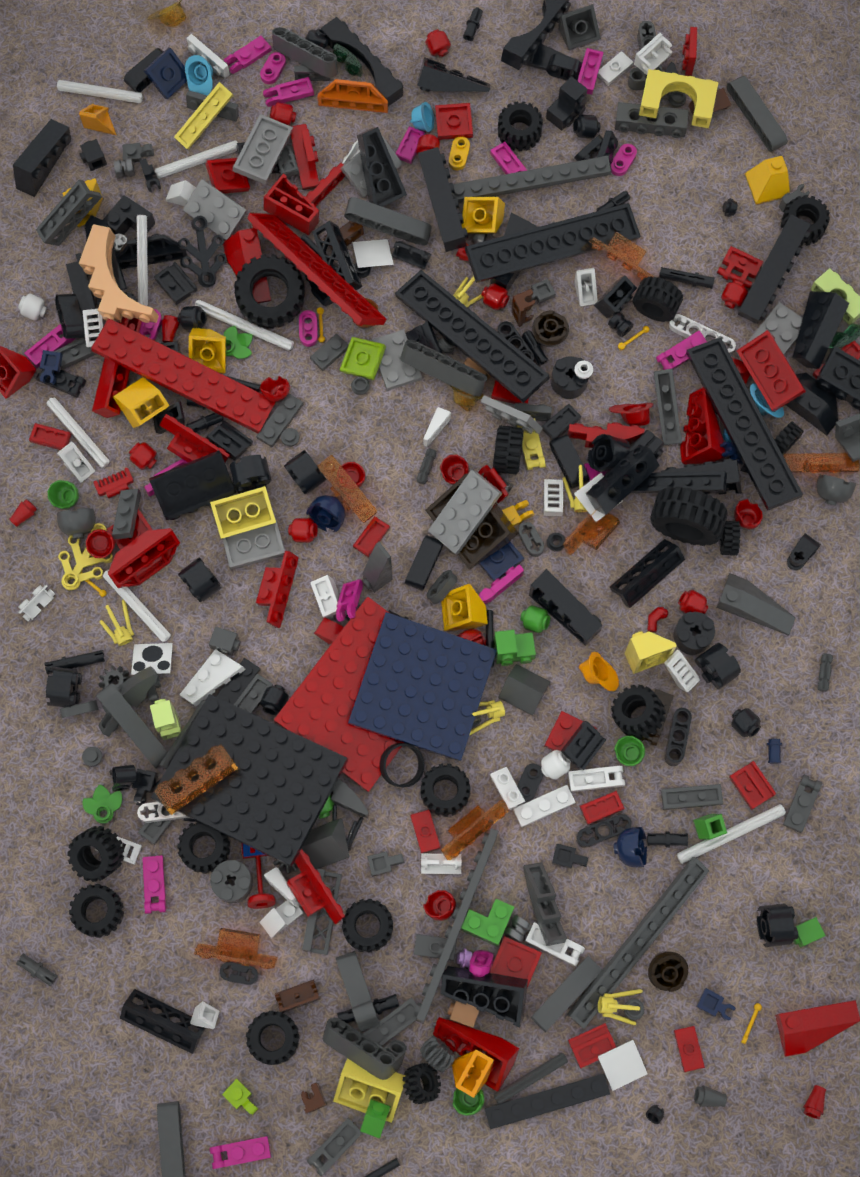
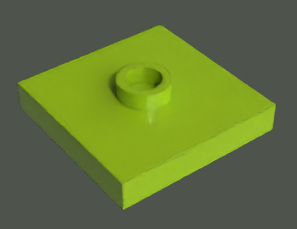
[340,337,386,380]

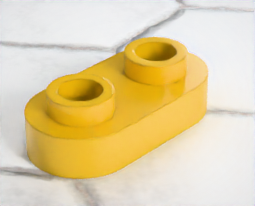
[449,137,470,171]

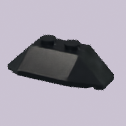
[117,234,187,270]
[786,373,838,436]

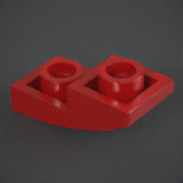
[314,618,344,644]

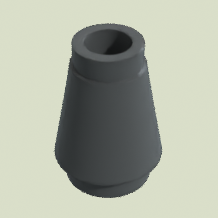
[694,1085,727,1107]

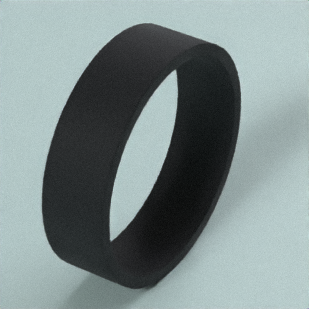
[380,743,425,788]

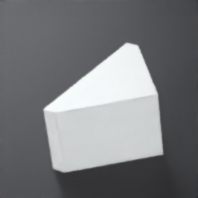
[166,180,196,206]
[574,268,598,307]

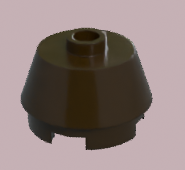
[532,310,569,347]
[648,951,688,992]

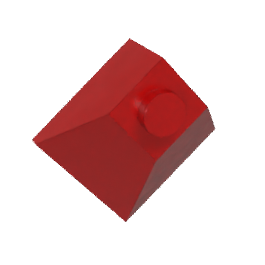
[0,346,37,399]

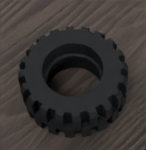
[234,254,305,328]
[650,487,728,546]

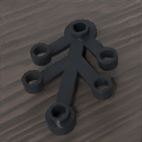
[177,216,227,288]

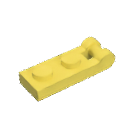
[517,418,546,470]

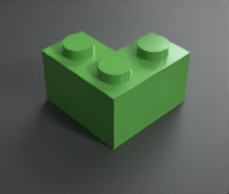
[494,630,536,666]
[461,899,514,947]

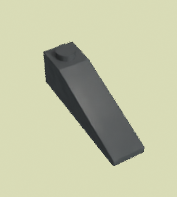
[654,369,682,445]
[362,542,393,593]

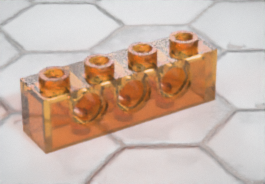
[154,744,238,815]

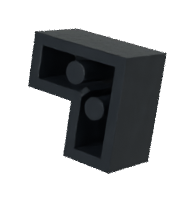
[546,76,587,131]
[103,195,155,235]

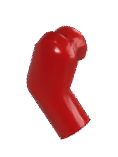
[647,607,668,633]

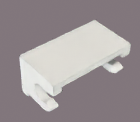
[634,33,672,75]
[310,575,346,619]

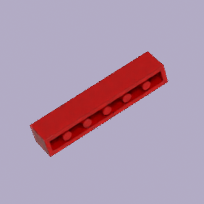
[92,316,142,418]

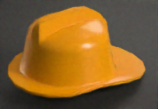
[579,651,619,692]

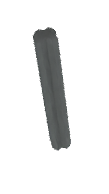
[494,1053,568,1104]

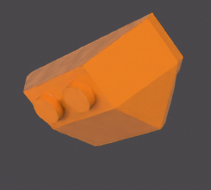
[317,79,388,113]

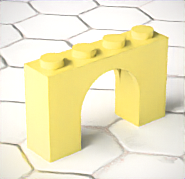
[639,69,718,128]

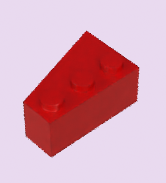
[264,173,319,236]

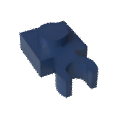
[40,350,63,384]
[720,441,743,464]
[696,988,736,1021]

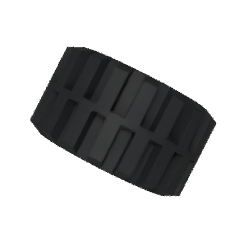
[498,101,543,152]
[781,195,830,246]
[632,277,683,322]
[493,425,524,475]
[611,685,666,739]
[421,763,471,817]
[177,821,230,874]
[67,826,124,882]
[69,884,124,938]
[342,899,393,953]
[246,1011,300,1065]

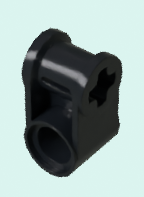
[787,533,821,571]
[109,765,136,792]

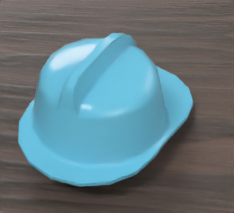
[185,55,213,96]
[410,102,434,133]
[750,383,784,418]

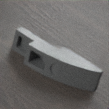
[98,666,158,737]

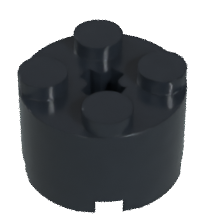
[551,356,589,399]
[588,434,631,474]
[284,450,327,494]
[230,455,272,494]
[178,557,222,602]
[673,612,715,655]
[695,643,741,690]
[46,667,82,708]
[756,903,798,947]

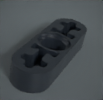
[576,814,632,848]

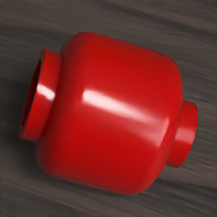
[425,29,451,58]
[269,102,296,126]
[416,134,440,155]
[721,280,748,309]
[481,283,510,310]
[129,442,157,470]
[288,518,318,543]
[678,590,708,614]

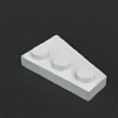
[180,649,245,707]

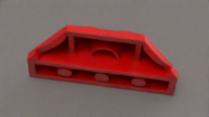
[108,528,180,588]

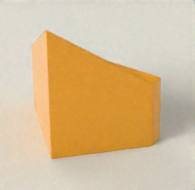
[79,104,116,135]
[452,1049,494,1098]

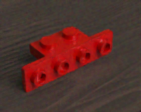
[291,124,319,190]
[160,414,230,463]
[256,551,299,628]
[286,849,345,924]

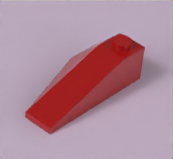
[223,228,271,303]
[680,387,725,464]
[775,1000,860,1057]
[433,1017,520,1092]

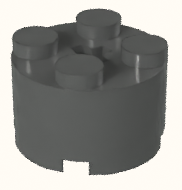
[210,860,253,903]

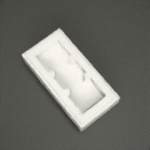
[598,51,634,86]

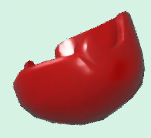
[260,376,290,402]
[440,454,470,485]
[337,462,366,490]
[734,499,763,529]
[85,529,115,558]
[423,890,456,921]

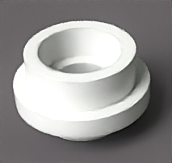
[574,361,593,379]

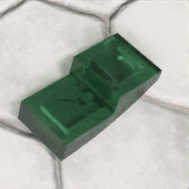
[829,323,860,348]

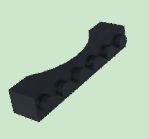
[501,0,571,70]
[321,17,404,107]

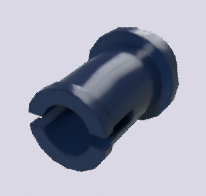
[766,739,782,764]

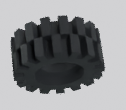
[774,421,804,455]
[720,521,741,556]
[403,1063,441,1104]

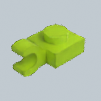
[222,1079,258,1115]

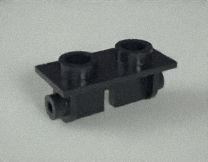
[392,241,432,269]

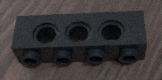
[586,444,660,515]

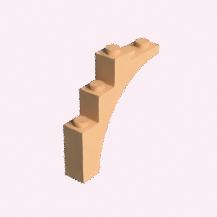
[79,224,159,323]

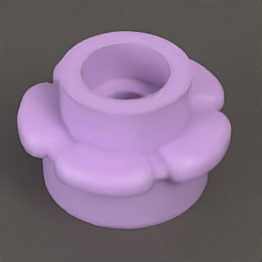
[457,948,472,968]

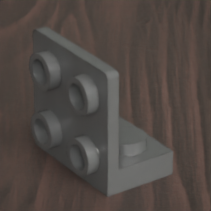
[835,413,860,461]

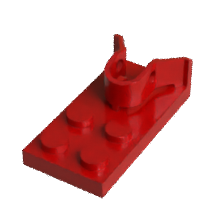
[736,330,806,412]

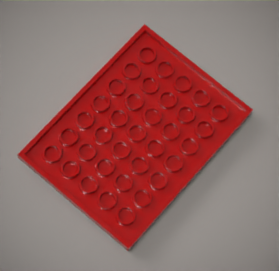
[273,597,404,792]

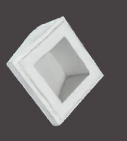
[190,1001,219,1029]

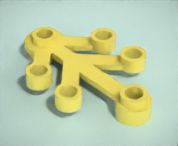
[58,523,113,590]

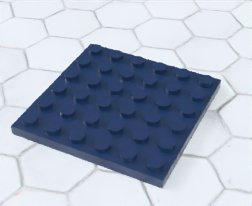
[348,612,496,761]

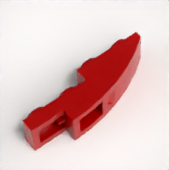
[568,422,645,448]

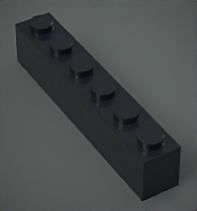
[418,147,468,252]
[738,214,811,324]

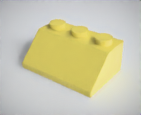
[210,486,276,539]
[625,631,677,674]
[333,1058,405,1123]

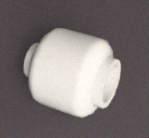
[18,294,47,321]
[541,750,571,779]

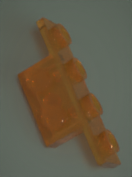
[589,232,654,280]
[783,453,860,473]
[318,455,377,523]
[563,510,620,555]
[441,799,509,860]
[194,928,278,969]

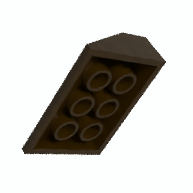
[425,474,519,569]

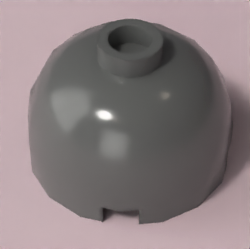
[816,474,856,506]
[57,508,96,539]

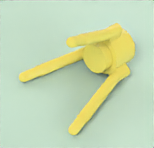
[453,276,483,308]
[563,465,587,513]
[99,600,134,646]
[470,700,505,735]
[598,989,643,1025]

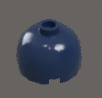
[306,495,346,532]
[614,827,647,867]

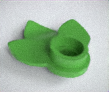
[224,326,253,359]
[83,785,122,824]

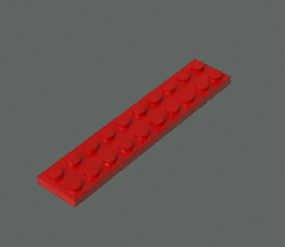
[247,213,387,326]
[91,319,276,433]

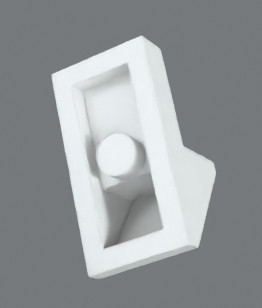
[57,441,95,483]
[260,900,304,939]

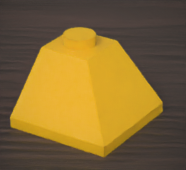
[745,156,790,205]
[461,197,505,233]
[189,328,226,373]
[441,584,488,631]

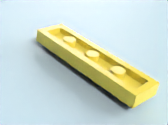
[174,82,234,150]

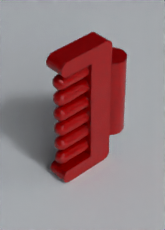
[478,465,509,503]
[93,468,134,499]

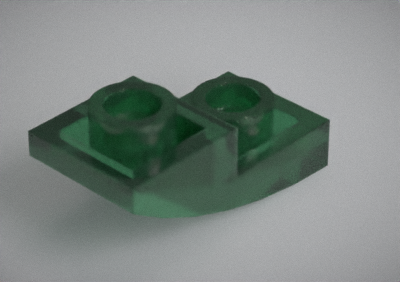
[333,43,362,77]

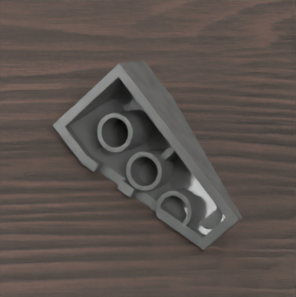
[716,573,795,636]

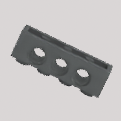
[615,102,689,138]

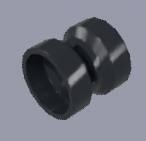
[608,312,634,337]

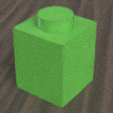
[693,814,727,840]
[793,917,826,947]
[360,1099,391,1139]

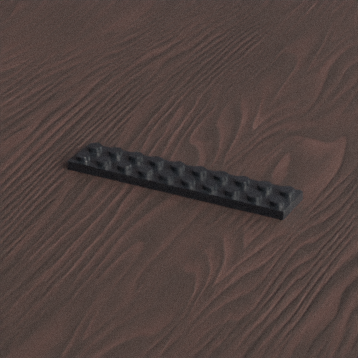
[465,203,641,283]
[395,270,550,403]
[686,337,803,511]

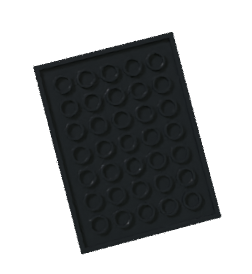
[151,694,348,867]

